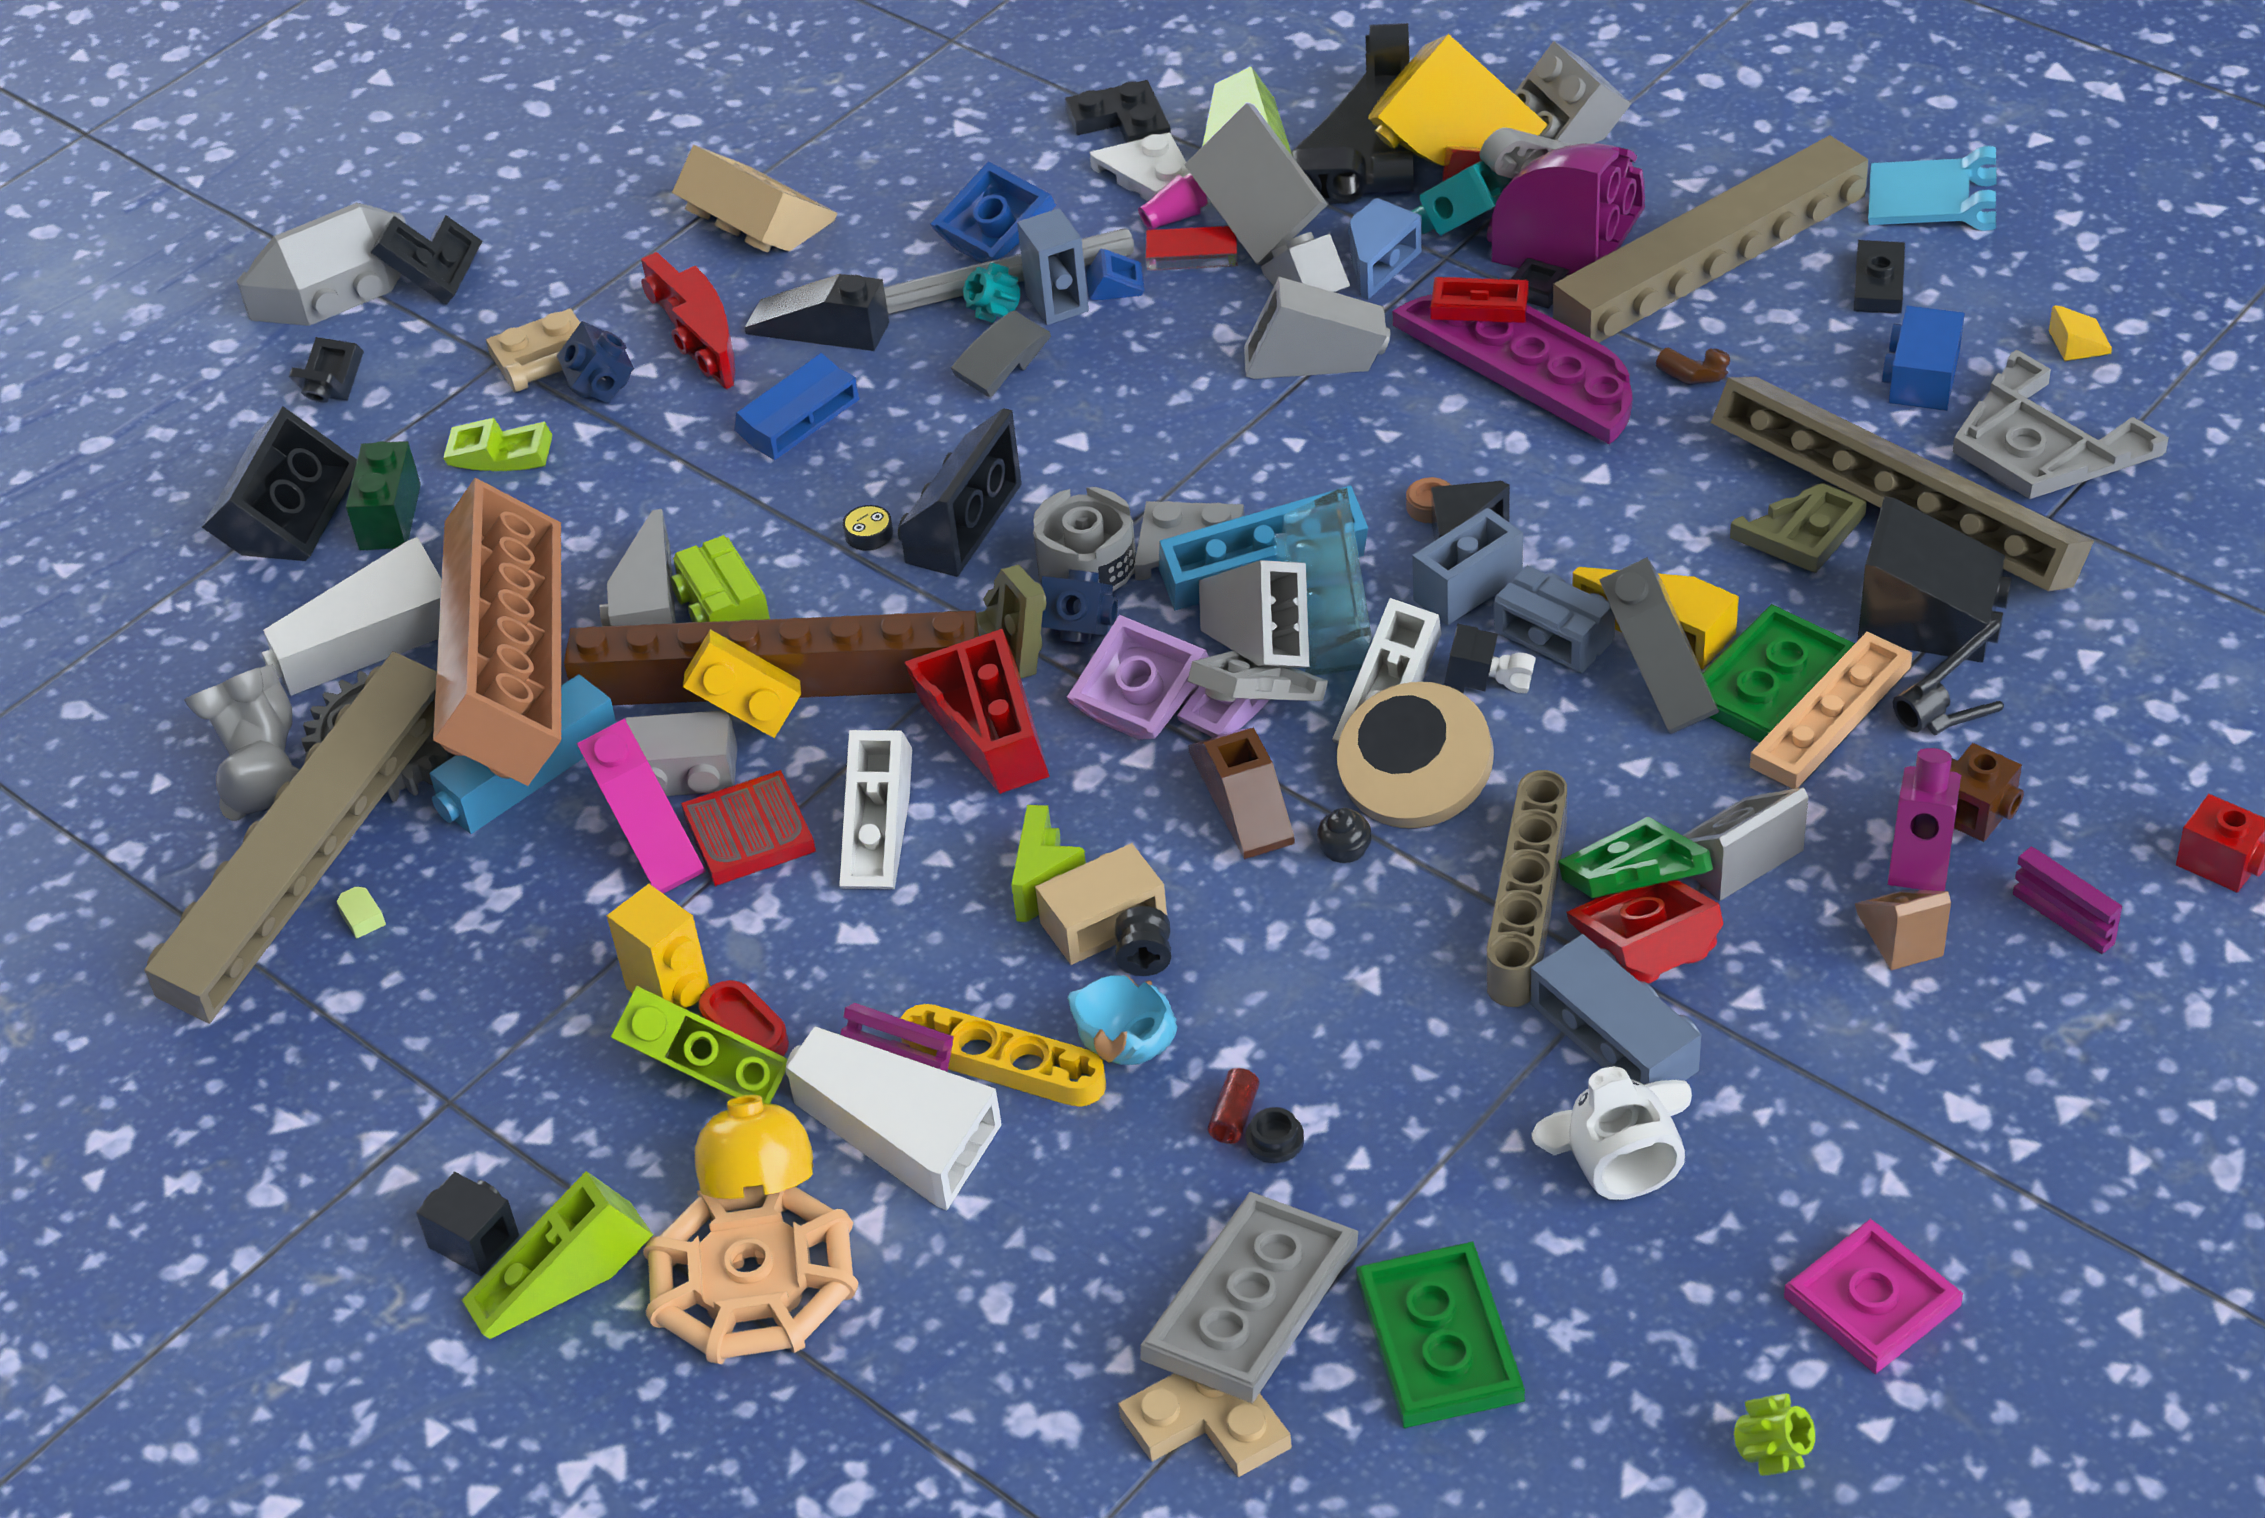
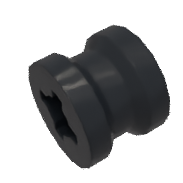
[1115,906,1171,976]

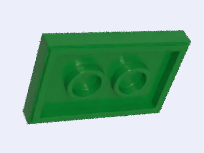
[1703,604,1855,743]
[1356,1241,1525,1428]

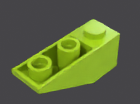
[611,986,788,1104]

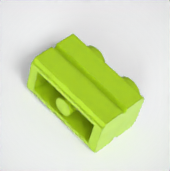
[670,535,770,622]

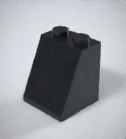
[1857,496,2012,663]

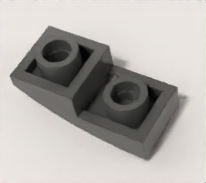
[951,310,1051,398]

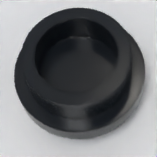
[1245,1107,1304,1163]

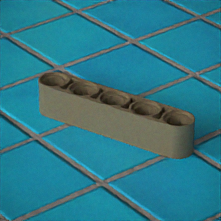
[1487,770,1567,1007]

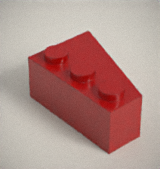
[904,629,1050,794]

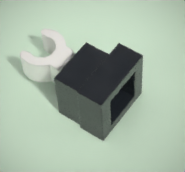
[1444,623,1535,694]

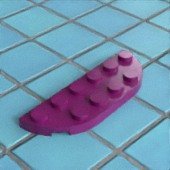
[1392,294,1632,445]

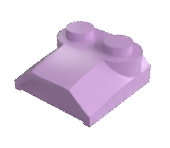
[1067,615,1209,740]

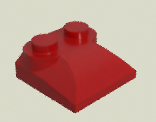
[1566,879,1724,984]

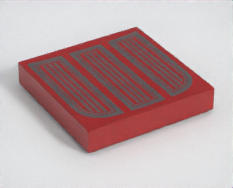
[681,770,816,886]

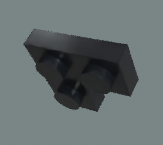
[1065,80,1171,143]
[370,215,483,305]

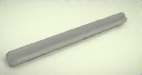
[884,228,1134,314]

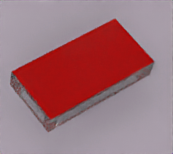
[1146,226,1238,271]

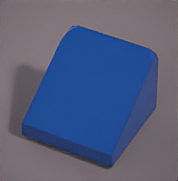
[1086,248,1145,300]

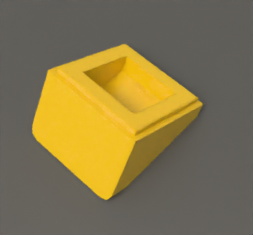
[2049,305,2112,361]

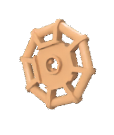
[643,1185,858,1364]

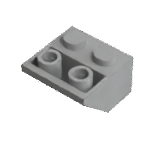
[1514,41,1632,145]

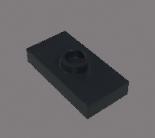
[1853,240,1905,313]

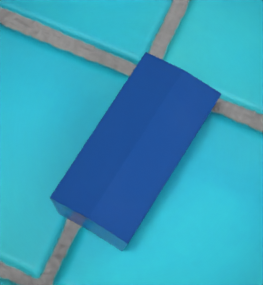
[734,352,859,460]

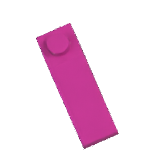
[577,719,706,894]

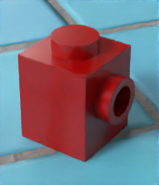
[2176,794,2265,893]

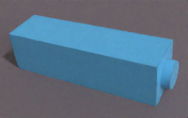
[429,674,616,834]

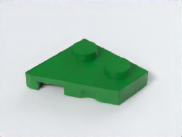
[1558,817,1713,898]

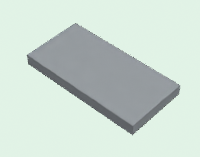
[1141,1192,1358,1404]

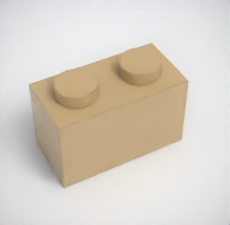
[1035,843,1167,965]

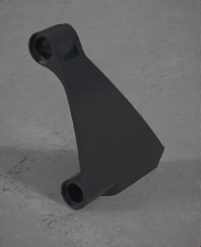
[1291,23,1414,204]

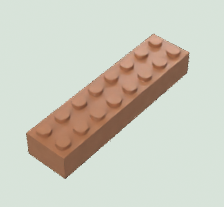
[433,478,561,786]

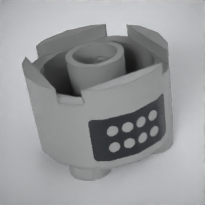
[1033,487,1136,603]

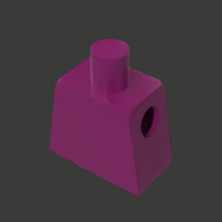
[1887,748,1961,891]

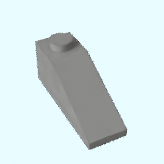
[599,509,676,627]

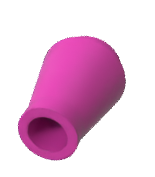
[1138,173,1208,230]

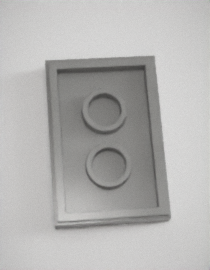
[1184,103,1328,266]

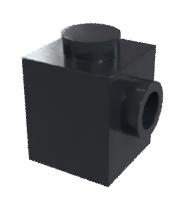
[416,1171,519,1277]

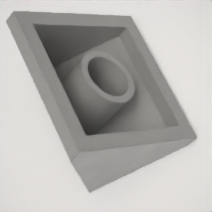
[1683,787,1808,901]

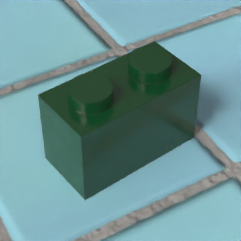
[346,441,421,550]

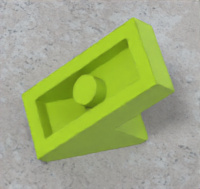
[1011,805,1086,922]

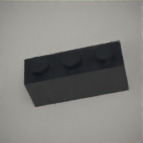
[202,406,357,561]
[898,408,1022,577]

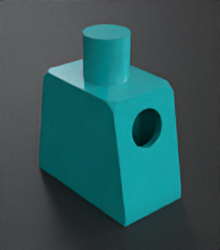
[1411,152,1513,236]

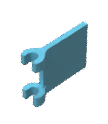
[1868,146,1997,231]

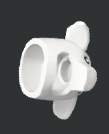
[1532,1066,1692,1200]

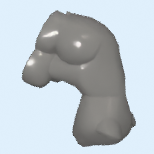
[184,664,299,821]

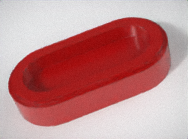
[699,980,789,1056]

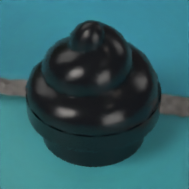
[1317,807,1371,863]

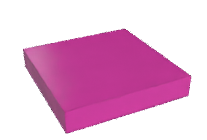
[1784,1218,1963,1375]

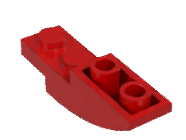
[641,252,735,389]

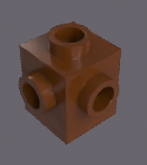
[1950,742,2024,842]

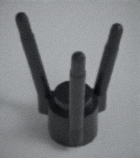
[1892,620,2004,735]

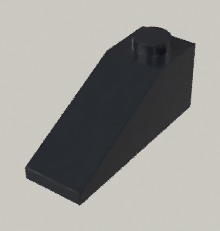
[745,274,889,351]

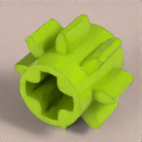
[1734,1393,1815,1476]

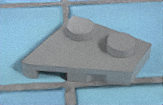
[1134,501,1245,580]
[1188,651,1328,702]

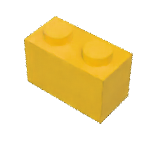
[683,629,801,738]
[606,884,710,1009]

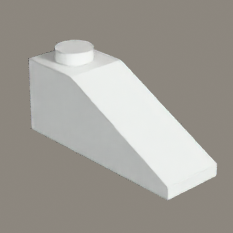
[1333,598,1441,743]
[839,730,912,889]

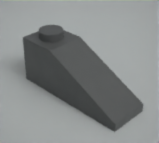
[1599,557,1719,734]

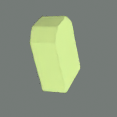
[337,887,386,939]

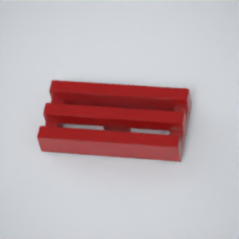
[1430,277,1529,323]

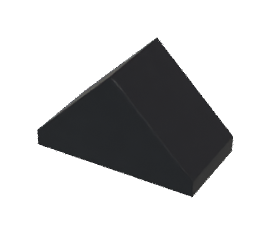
[1431,481,1510,541]

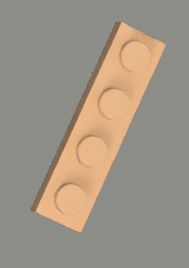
[1750,632,1912,789]

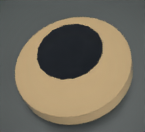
[1337,682,1494,828]

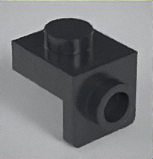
[289,337,364,403]

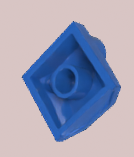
[930,161,1056,263]

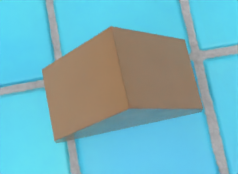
[1855,889,1951,970]

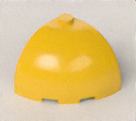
[1368,34,1548,166]

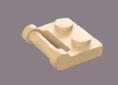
[486,308,580,392]

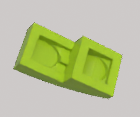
[443,418,553,471]

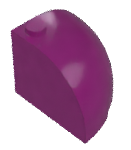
[1487,143,1645,275]

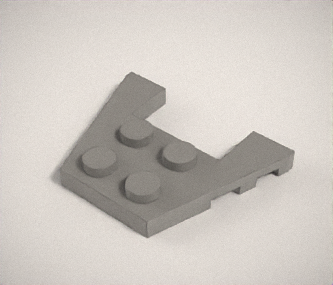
[1953,349,2169,499]

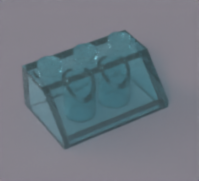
[1274,488,1371,675]

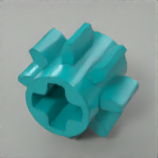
[963,262,1021,323]

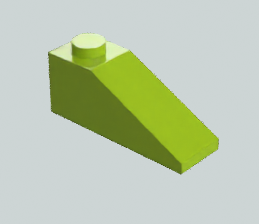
[462,1171,653,1339]

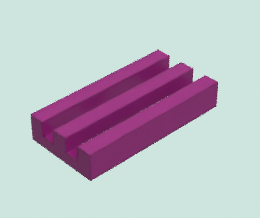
[2013,846,2122,954]
[840,1003,954,1072]

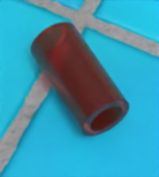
[1207,1068,1260,1144]

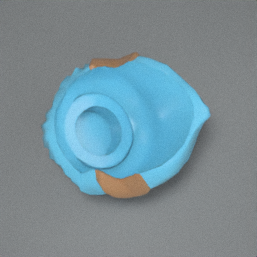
[1067,975,1177,1065]

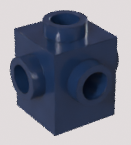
[557,321,634,404]
[1041,569,1118,644]

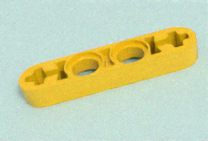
[901,1004,1106,1107]

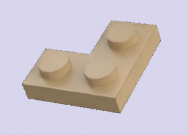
[1118,1373,1291,1477]

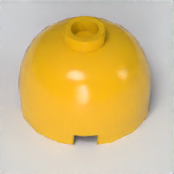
[695,1095,814,1199]

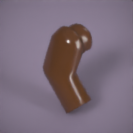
[1656,347,1730,384]

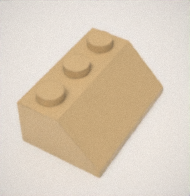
[672,144,838,253]

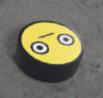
[843,505,893,551]

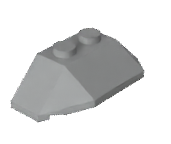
[237,203,405,326]

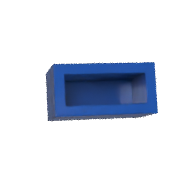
[1882,305,1965,411]

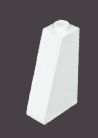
[262,537,442,696]
[786,1026,1002,1210]

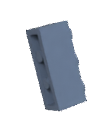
[1531,934,1701,1085]

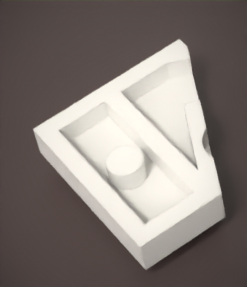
[1090,132,1190,201]

